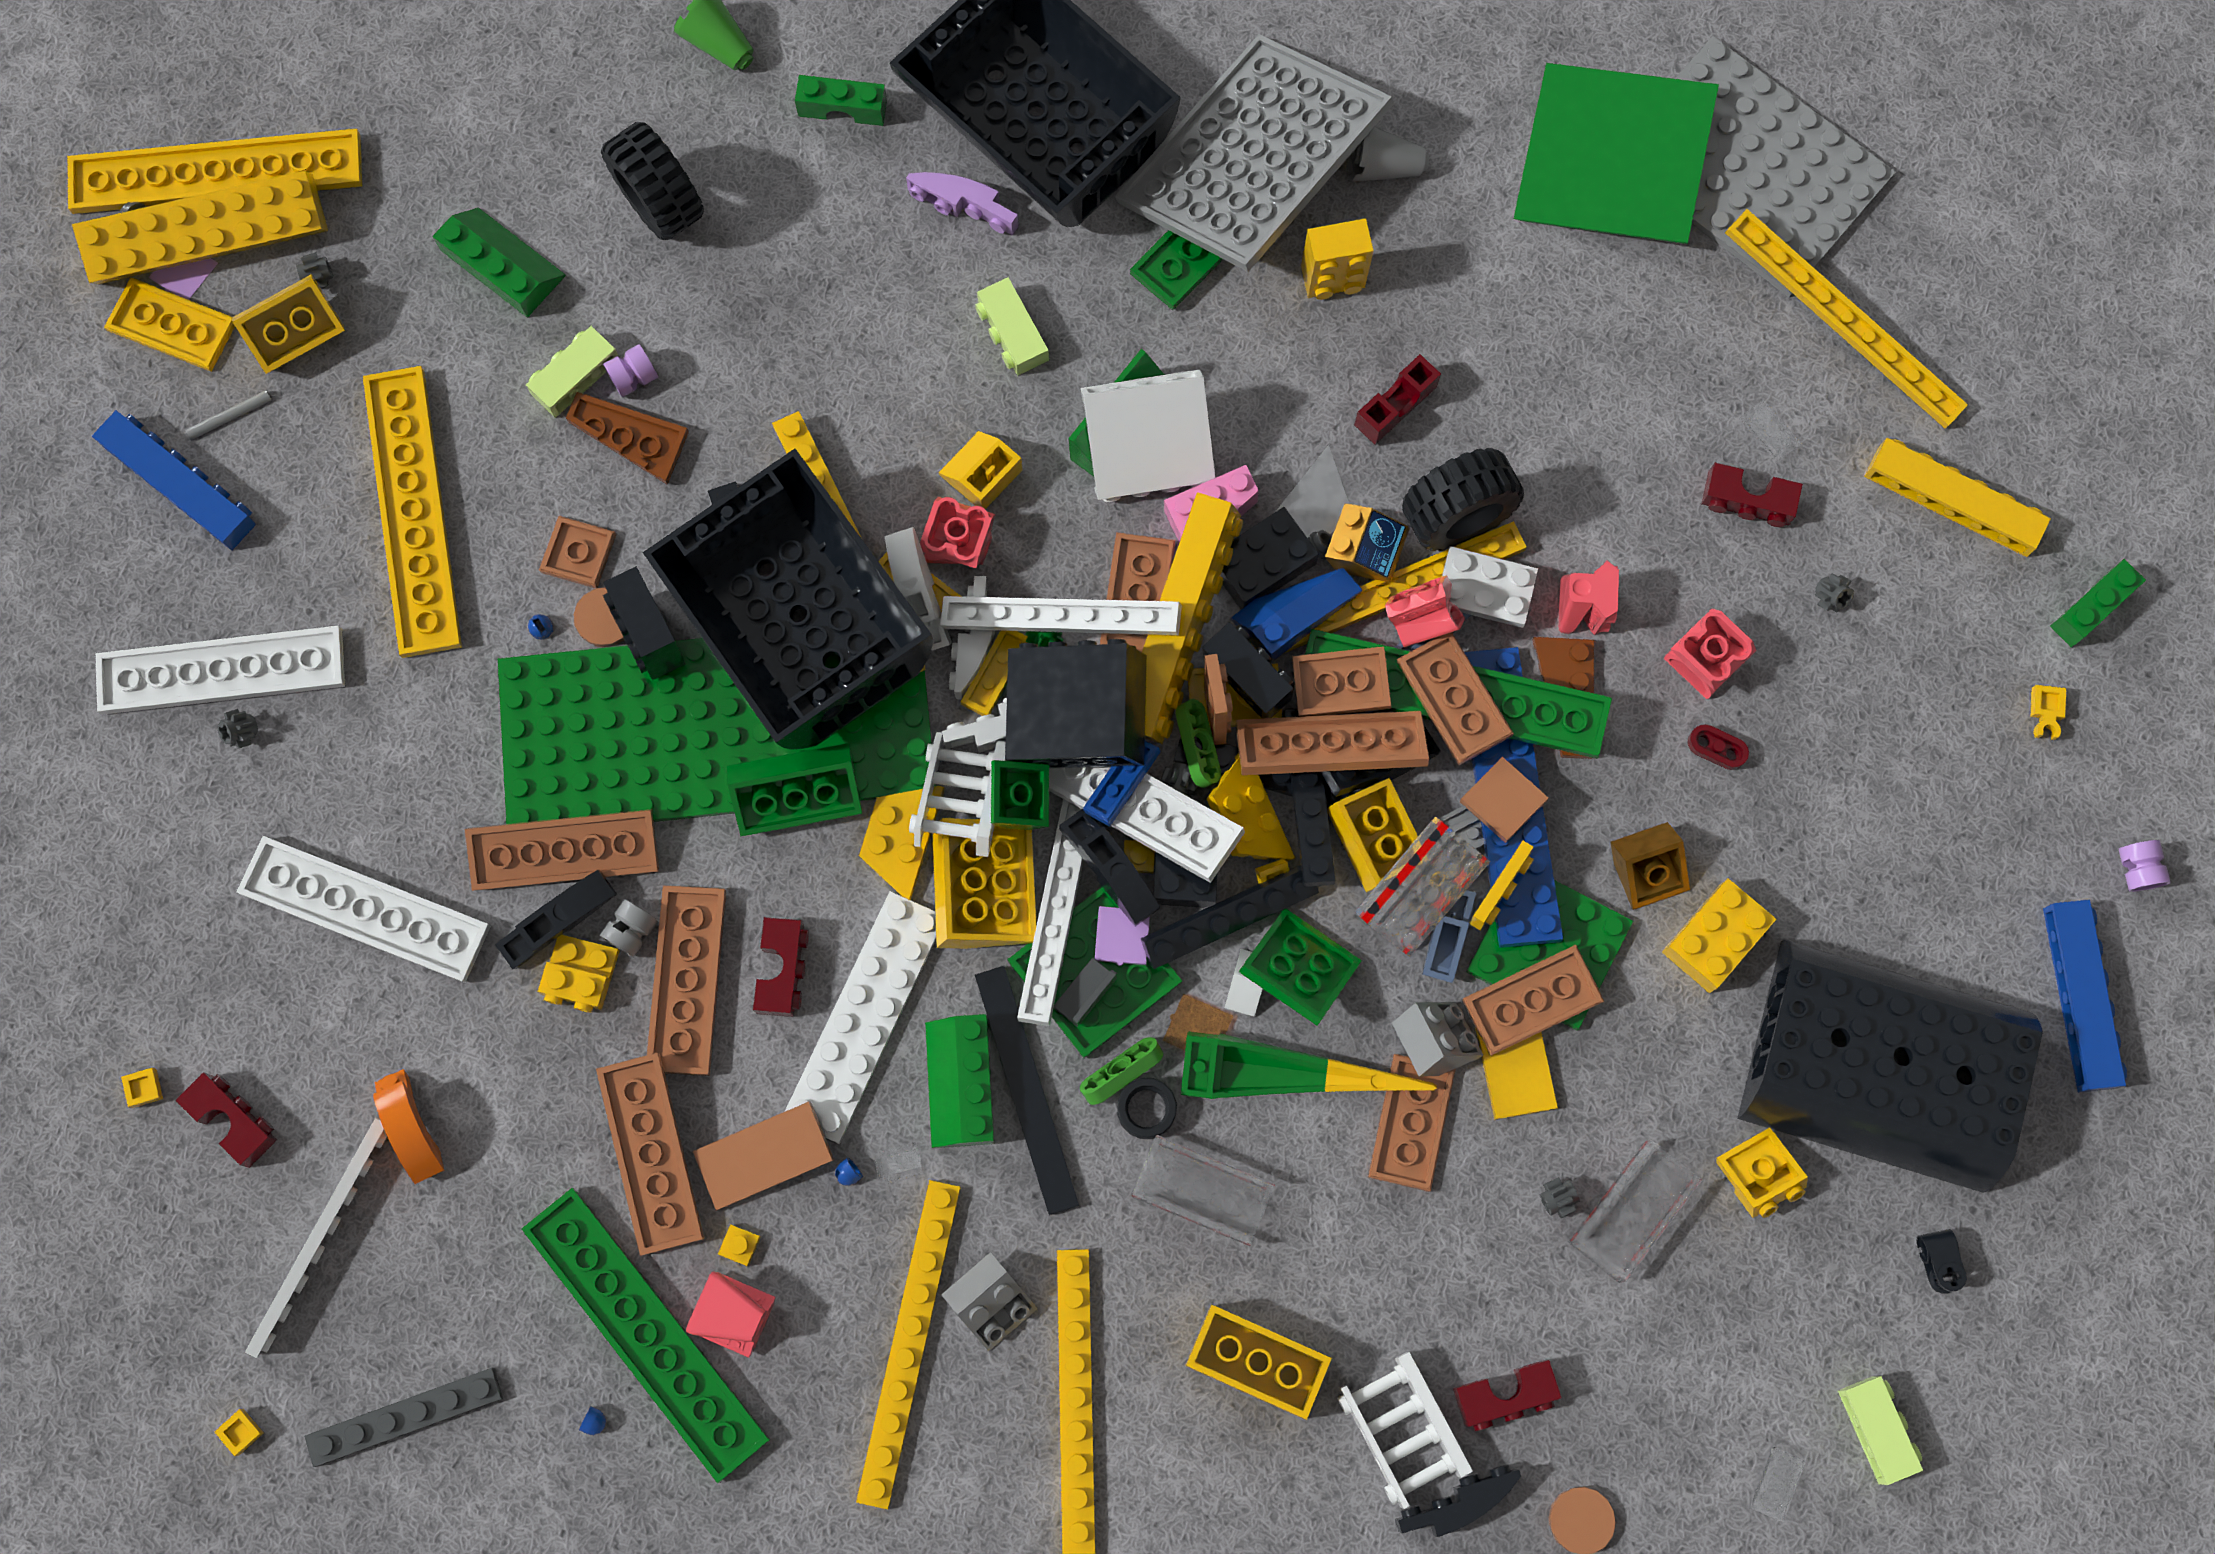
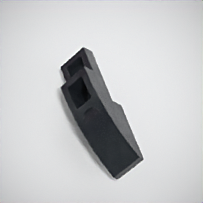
[1321,727,1441,797]
[1059,809,1160,927]
[495,869,617,970]
[1395,1465,1521,1537]

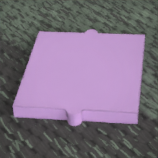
[149,258,218,300]
[1095,906,1150,966]

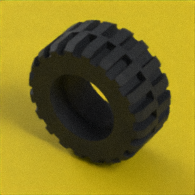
[601,122,704,240]
[1402,448,1524,551]

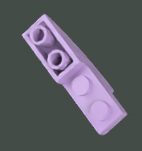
[906,172,1018,235]

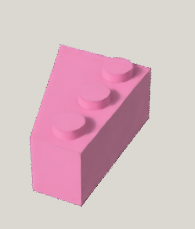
[1164,465,1259,543]

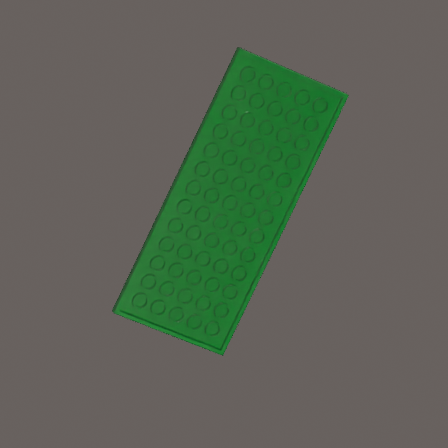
[498,638,936,824]

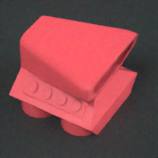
[920,497,995,568]
[1558,561,1619,635]
[1385,575,1465,648]
[1664,609,1756,699]
[686,1271,776,1358]

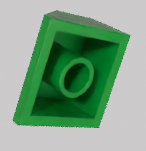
[991,760,1049,830]

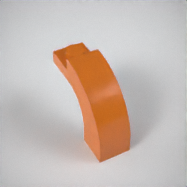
[373,1069,444,1184]

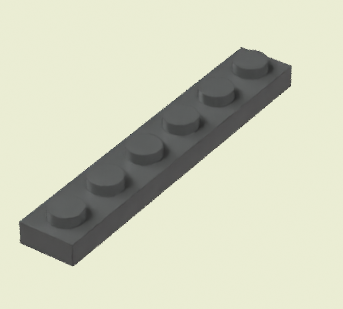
[304,1368,503,1467]

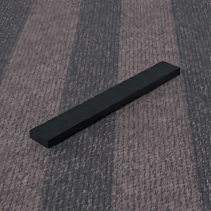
[975,966,1079,1216]

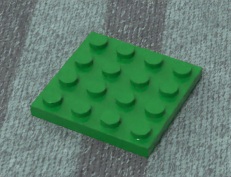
[1466,880,1633,1031]
[1007,887,1182,1059]

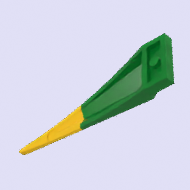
[1181,1031,1437,1099]

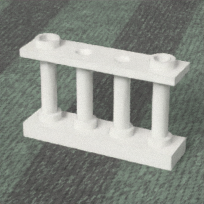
[909,732,1007,857]
[1337,1352,1473,1509]

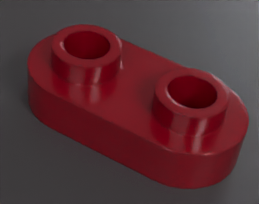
[1688,724,1749,770]

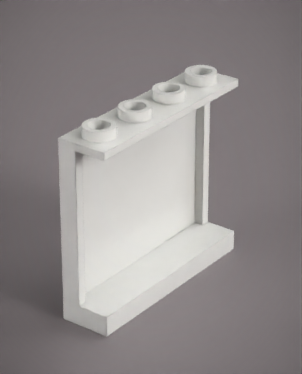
[1081,370,1215,502]

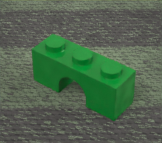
[795,75,887,126]
[2050,559,2146,648]

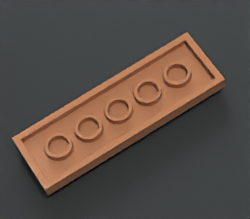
[1236,711,1429,775]
[464,809,659,891]
[647,886,726,1076]
[596,1053,704,1256]

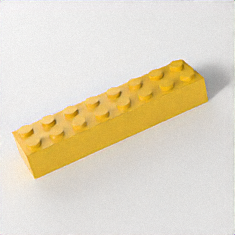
[72,171,328,284]
[1142,492,1243,744]

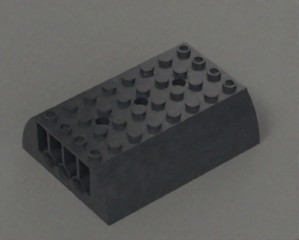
[890,0,1181,227]
[642,448,933,749]
[1737,940,2043,1193]

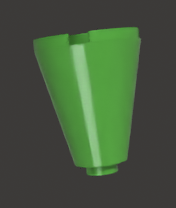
[674,0,754,70]

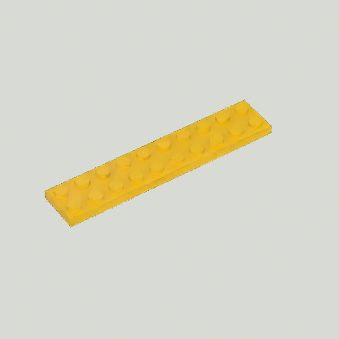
[67,129,363,214]
[363,366,462,658]

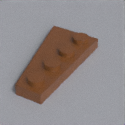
[566,392,689,485]
[1532,637,1594,759]

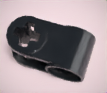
[1916,1229,1967,1294]

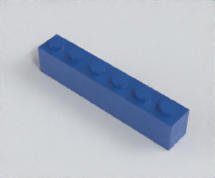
[92,410,256,551]
[2043,900,2127,1093]

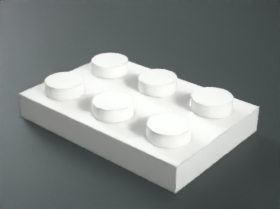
[1442,546,1538,628]

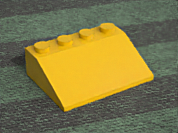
[933,818,1036,949]

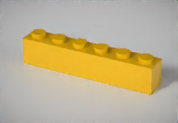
[1864,438,2051,557]

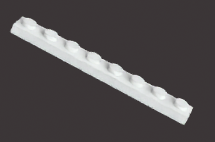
[940,596,1182,635]
[1017,799,1084,1026]
[245,1117,387,1358]

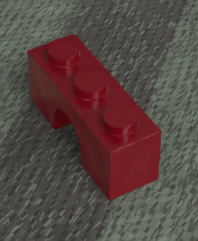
[1354,354,1441,445]
[1701,462,1803,527]
[753,917,809,1017]
[175,1072,277,1168]
[1453,1360,1562,1431]

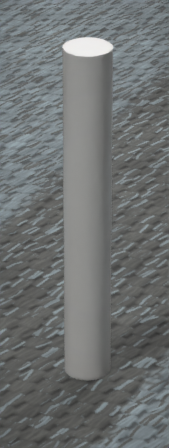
[185,390,272,441]

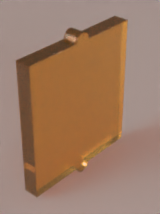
[1163,994,1233,1051]

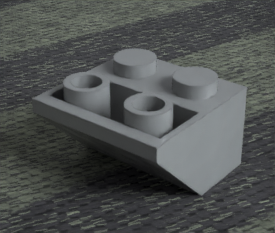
[1392,1002,1483,1077]
[941,1252,1038,1351]

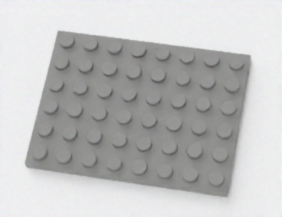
[1115,34,1394,272]
[1675,36,1896,297]

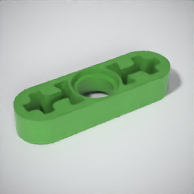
[1176,699,1221,788]
[1080,1037,1164,1105]

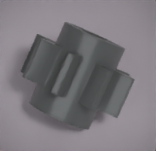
[296,252,333,289]
[1815,573,1854,613]
[218,709,258,749]
[1160,762,1197,796]
[1540,1177,1580,1218]

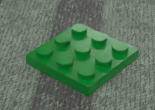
[1239,908,1362,1026]

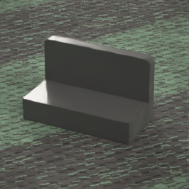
[1053,958,1117,1027]

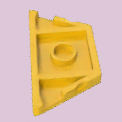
[1207,754,1295,861]
[859,786,945,900]

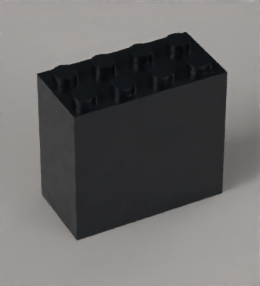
[1005,639,1147,768]

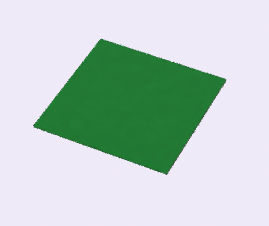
[1513,63,1719,244]

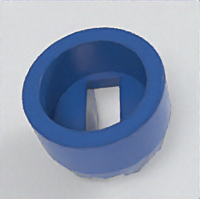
[528,614,553,640]
[835,1157,863,1186]
[579,1406,606,1435]

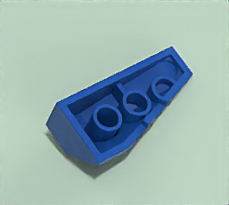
[1231,568,1362,663]

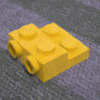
[537,935,620,1013]
[1716,1127,1808,1218]

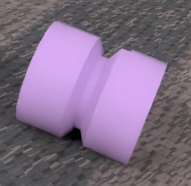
[603,344,658,398]
[2118,840,2171,892]

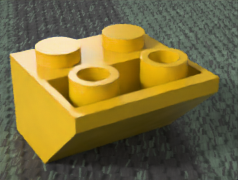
[939,431,1023,509]

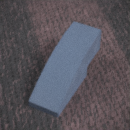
[1422,884,1476,983]

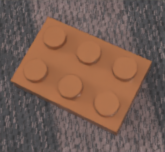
[1292,647,1391,717]
[1204,654,1233,745]

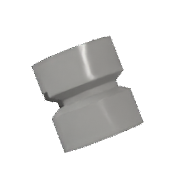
[599,899,658,958]

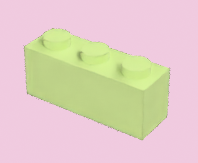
[975,277,1049,376]
[526,326,619,418]
[1838,1376,1923,1485]

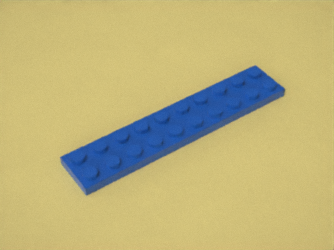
[1464,647,1563,948]

